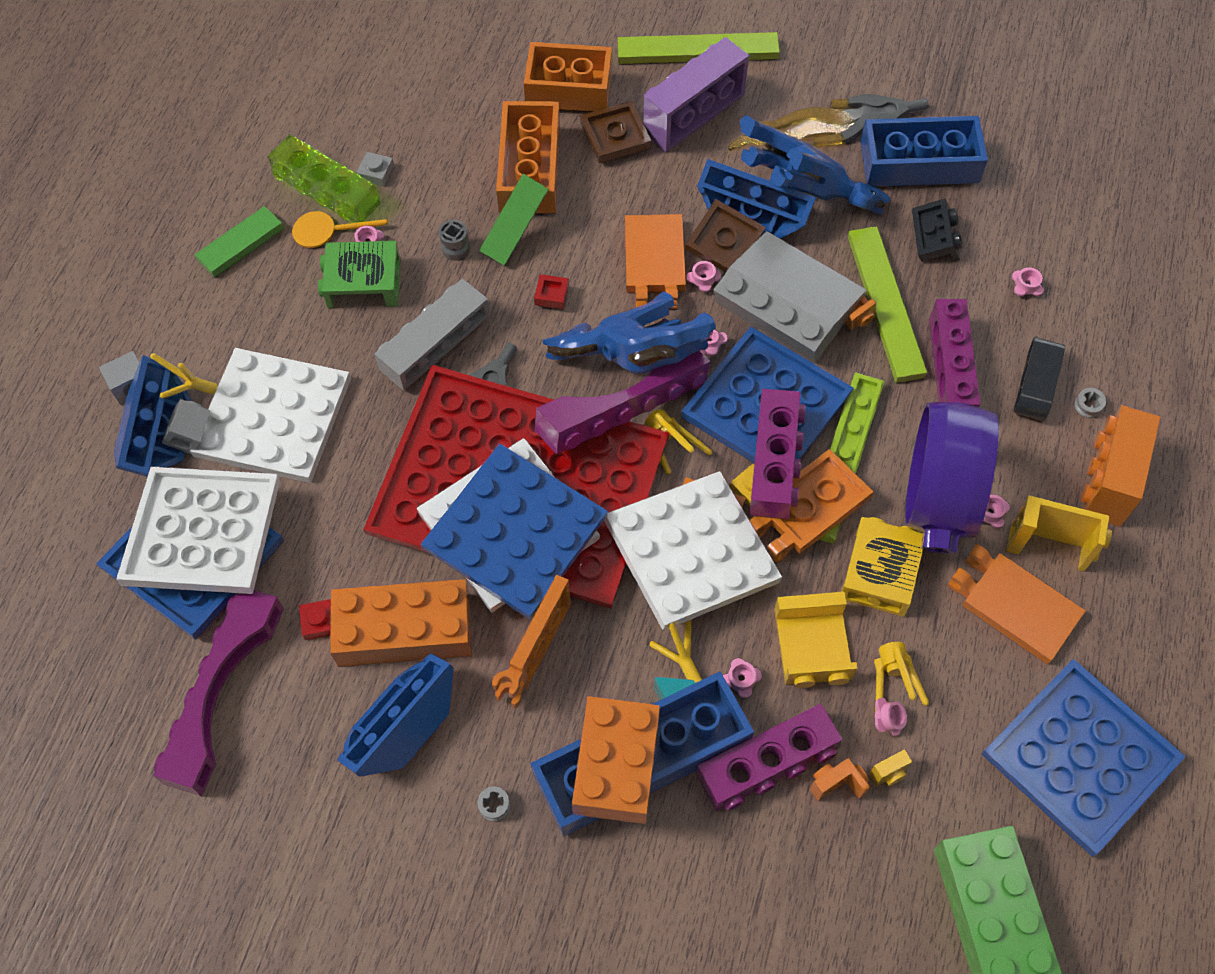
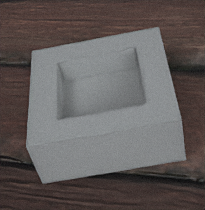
[356,152,394,186]

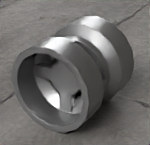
[438,220,470,260]

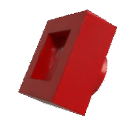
[534,274,569,309]
[299,599,331,640]

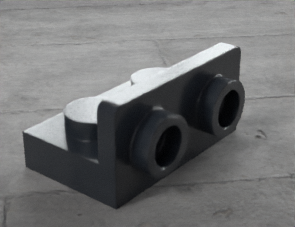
[912,198,963,262]

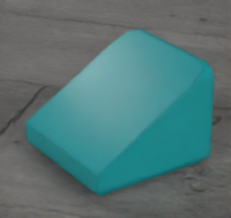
[653,677,695,700]

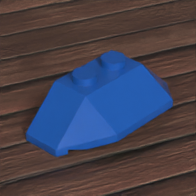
[697,159,816,239]
[114,355,192,477]
[337,653,454,777]

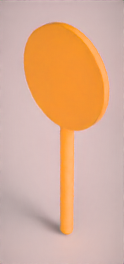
[292,211,388,248]

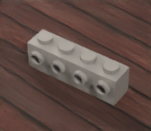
[374,278,490,391]

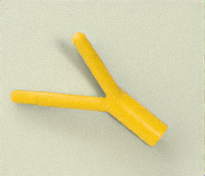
[150,353,218,399]
[649,620,702,683]

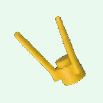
[644,409,712,475]
[874,641,929,712]

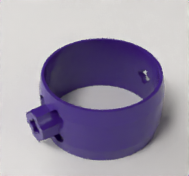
[905,402,999,555]

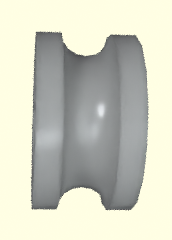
[1074,388,1106,418]
[477,786,511,822]

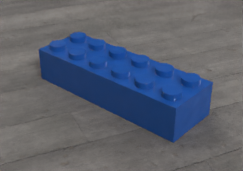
[530,671,754,837]

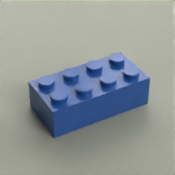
[860,116,988,186]

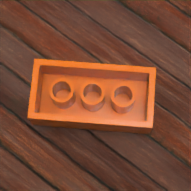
[496,101,560,213]
[330,579,472,667]

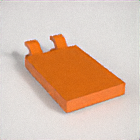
[625,214,686,309]
[749,449,874,563]
[947,544,1086,665]
[492,574,571,709]

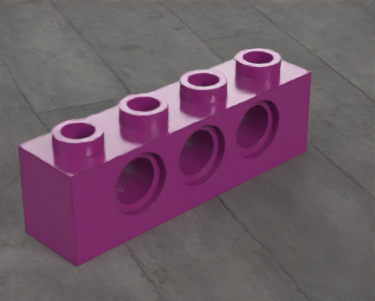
[929,299,980,407]
[750,389,806,519]
[696,703,842,812]

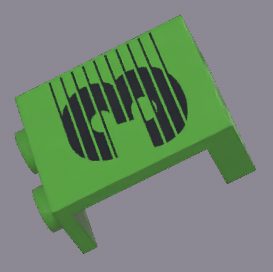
[318,241,401,308]

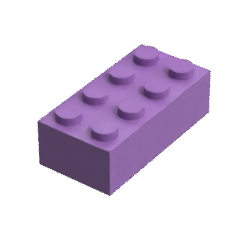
[643,37,749,152]

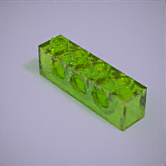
[267,134,381,223]

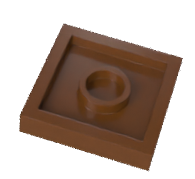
[580,101,651,163]
[685,199,766,272]

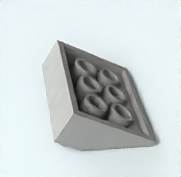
[714,231,867,364]

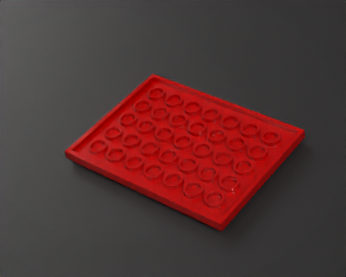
[363,365,669,609]

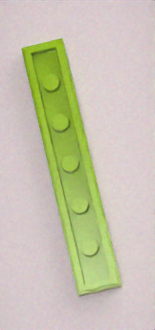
[618,32,780,64]
[848,226,927,383]
[819,372,885,544]

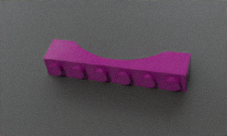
[535,351,710,454]
[153,590,284,797]

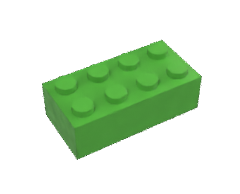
[934,826,1062,974]

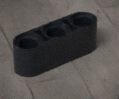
[1013,337,1065,422]

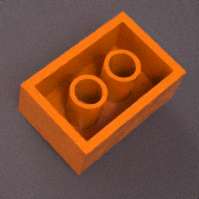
[523,42,612,111]
[1080,405,1161,527]
[572,696,660,824]

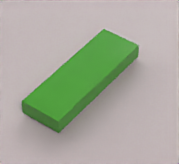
[479,174,549,266]
[194,206,284,278]

